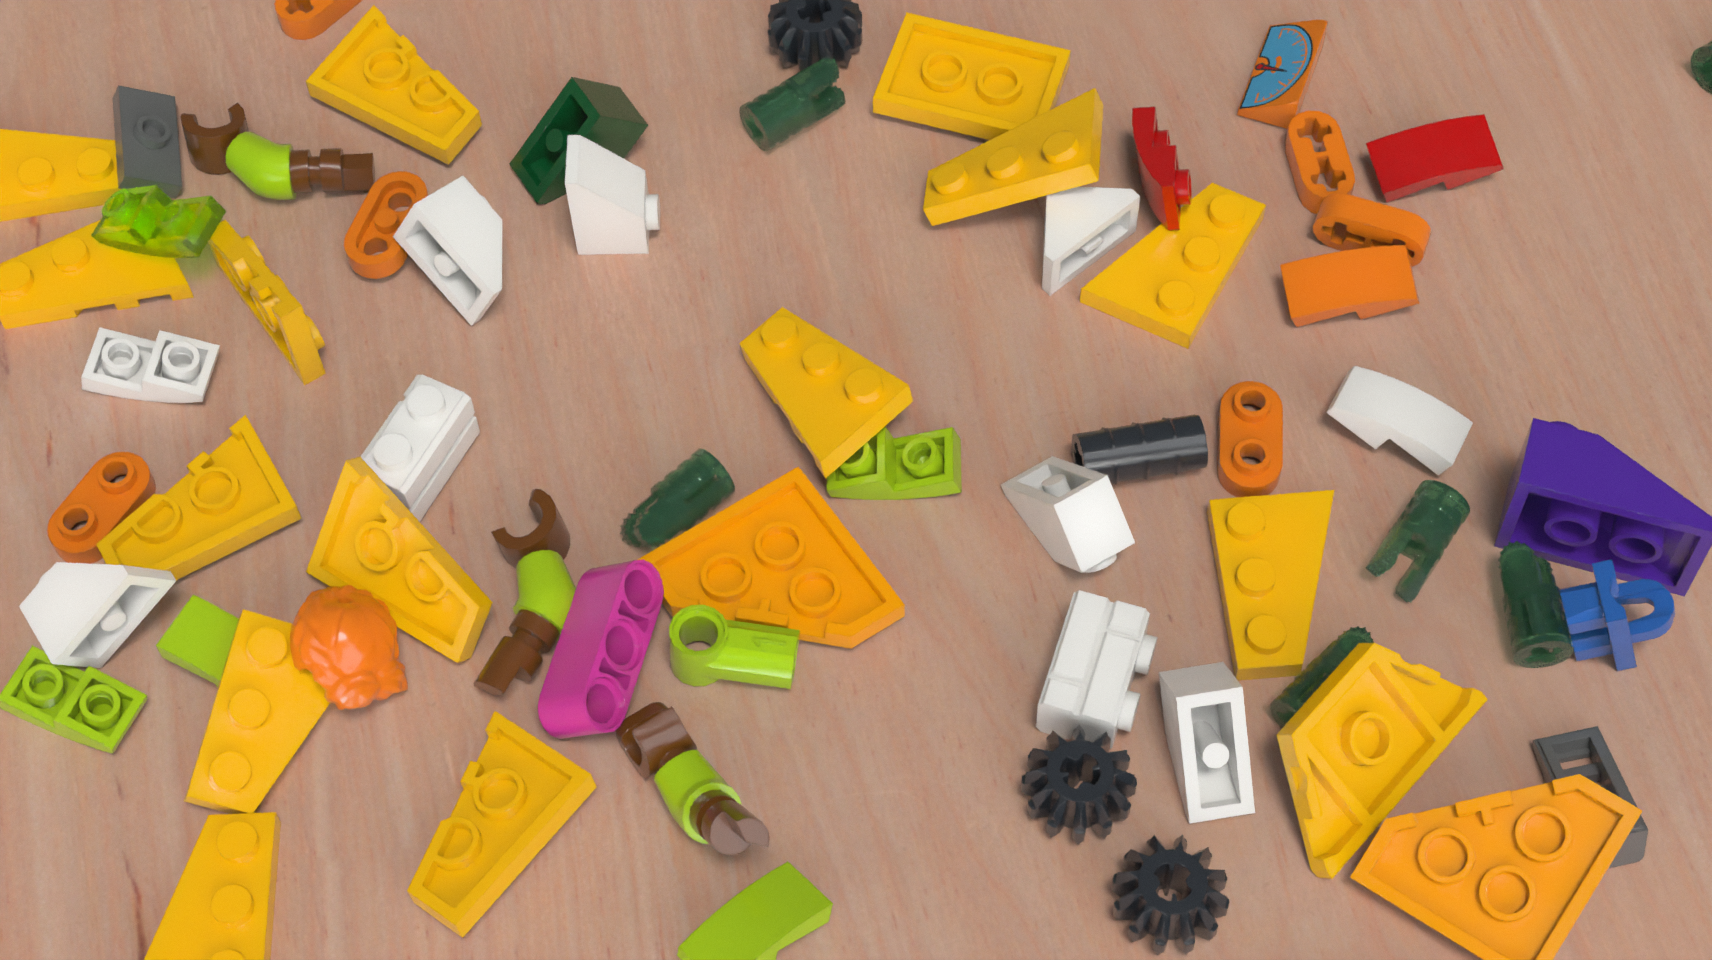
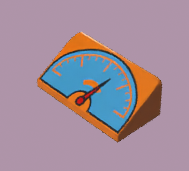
[1237,19,1328,129]

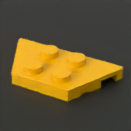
[1276,643,1488,879]

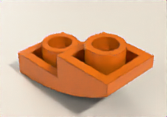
[1280,245,1420,327]

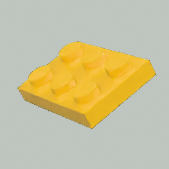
[873,12,1071,140]

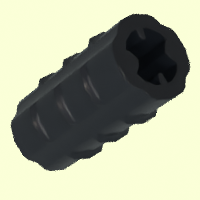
[1072,414,1208,485]

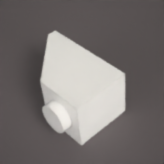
[565,135,660,255]
[393,176,502,326]
[1001,456,1135,573]
[19,562,176,668]
[1159,662,1255,824]

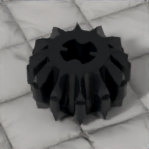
[768,0,863,77]
[1021,724,1137,845]
[1111,834,1229,956]

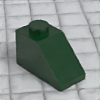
[510,77,648,204]

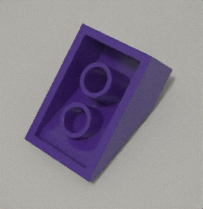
[1494,418,1712,597]

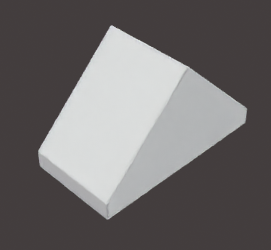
[1042,186,1140,296]

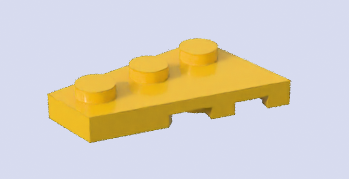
[0,129,133,222]
[1080,183,1266,349]
[0,201,194,329]
[204,220,326,385]
[739,307,913,479]
[96,414,302,580]
[1207,490,1335,681]
[184,609,330,814]
[407,711,597,938]
[144,812,281,960]

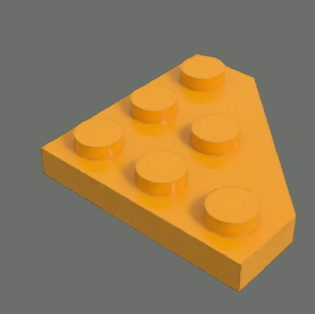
[637,466,905,649]
[1350,774,1642,960]

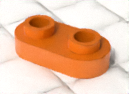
[344,171,429,279]
[1217,381,1283,497]
[47,452,156,564]

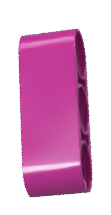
[538,560,664,739]

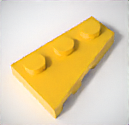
[306,5,482,165]
[923,88,1104,226]
[306,457,493,663]

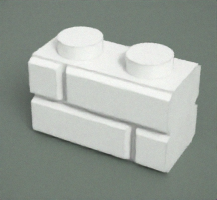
[361,374,480,522]
[1036,590,1158,749]

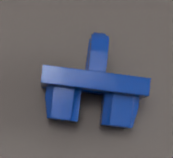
[1559,559,1675,671]

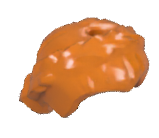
[290,585,408,710]

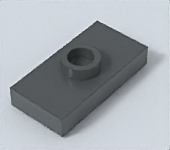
[112,85,182,198]

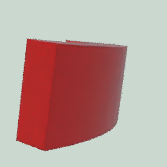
[1132,107,1192,230]
[1366,114,1504,202]

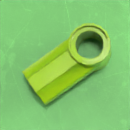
[669,605,800,689]

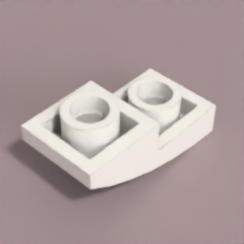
[81,327,220,403]
[1326,366,1473,475]

